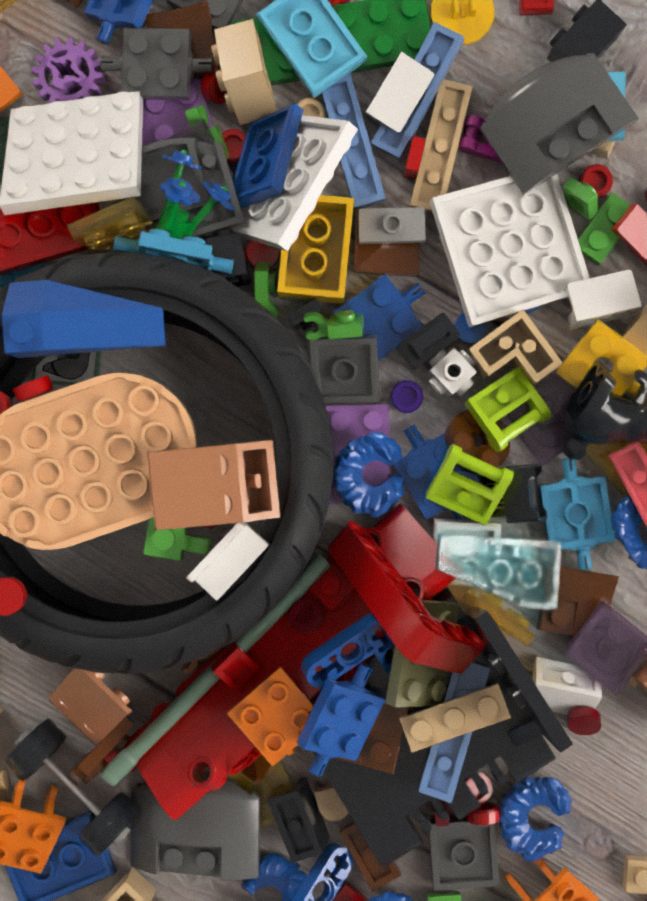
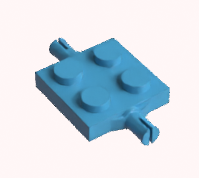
[113,229,234,274]
[538,458,616,570]

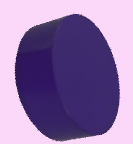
[390,380,423,413]

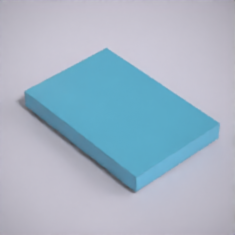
[256,0,367,99]

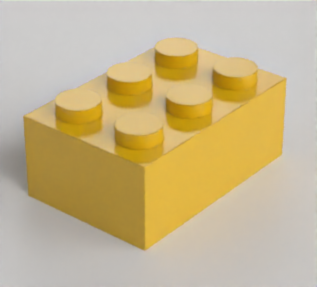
[277,195,354,304]

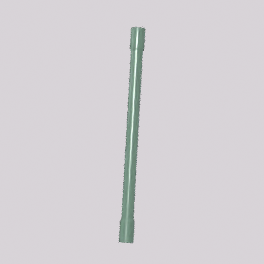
[101,553,331,786]

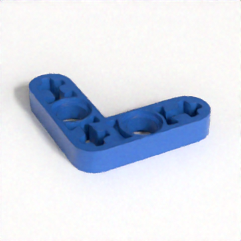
[301,612,395,687]
[292,843,353,901]

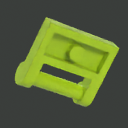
[464,366,551,452]
[426,443,514,526]

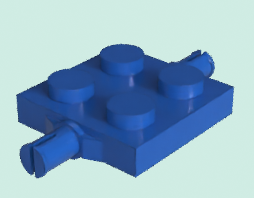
[84,0,153,46]
[331,274,426,360]
[393,424,481,520]
[297,662,386,777]

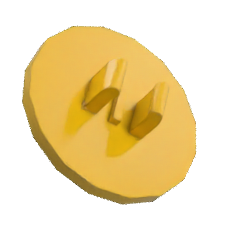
[430,0,495,45]

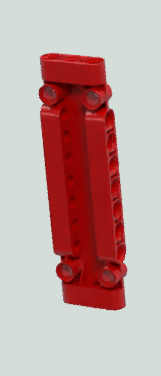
[124,503,462,820]

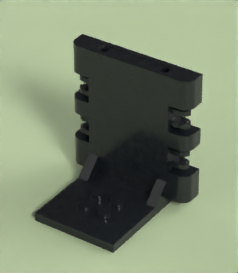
[312,587,573,868]

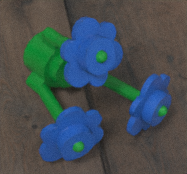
[156,150,235,240]

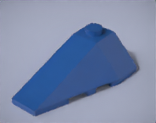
[2,280,166,358]

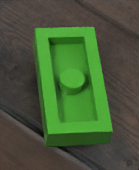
[578,192,630,266]

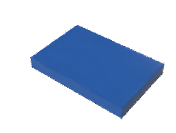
[233,103,303,209]
[5,811,117,901]

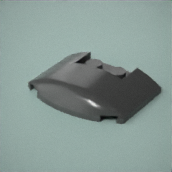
[480,53,639,195]
[98,137,245,253]
[131,772,260,881]

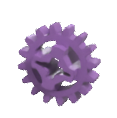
[31,37,105,103]

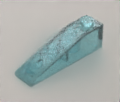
[435,534,561,610]

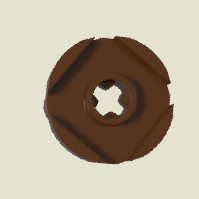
[445,409,510,474]

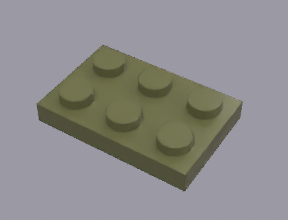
[385,600,460,707]

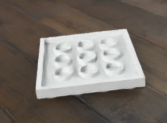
[0,91,143,215]
[230,115,358,251]
[429,174,590,327]

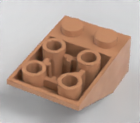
[147,440,280,530]
[48,668,132,746]

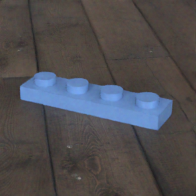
[371,22,464,160]
[321,73,386,210]
[418,661,491,803]

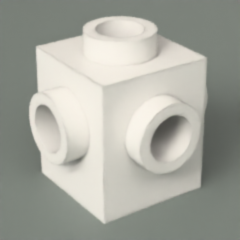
[426,348,477,397]

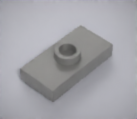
[358,207,426,244]

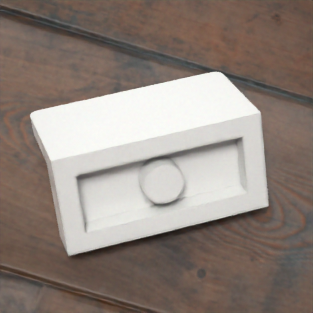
[365,52,434,132]
[566,270,642,330]
[186,522,269,601]
[533,657,602,714]

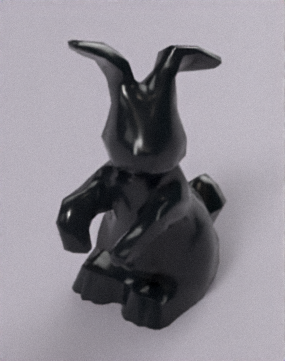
[561,361,647,460]

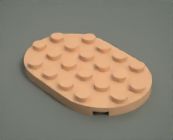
[0,373,198,550]

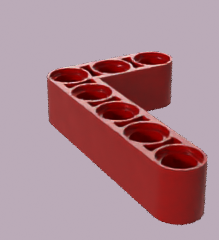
[328,521,485,674]

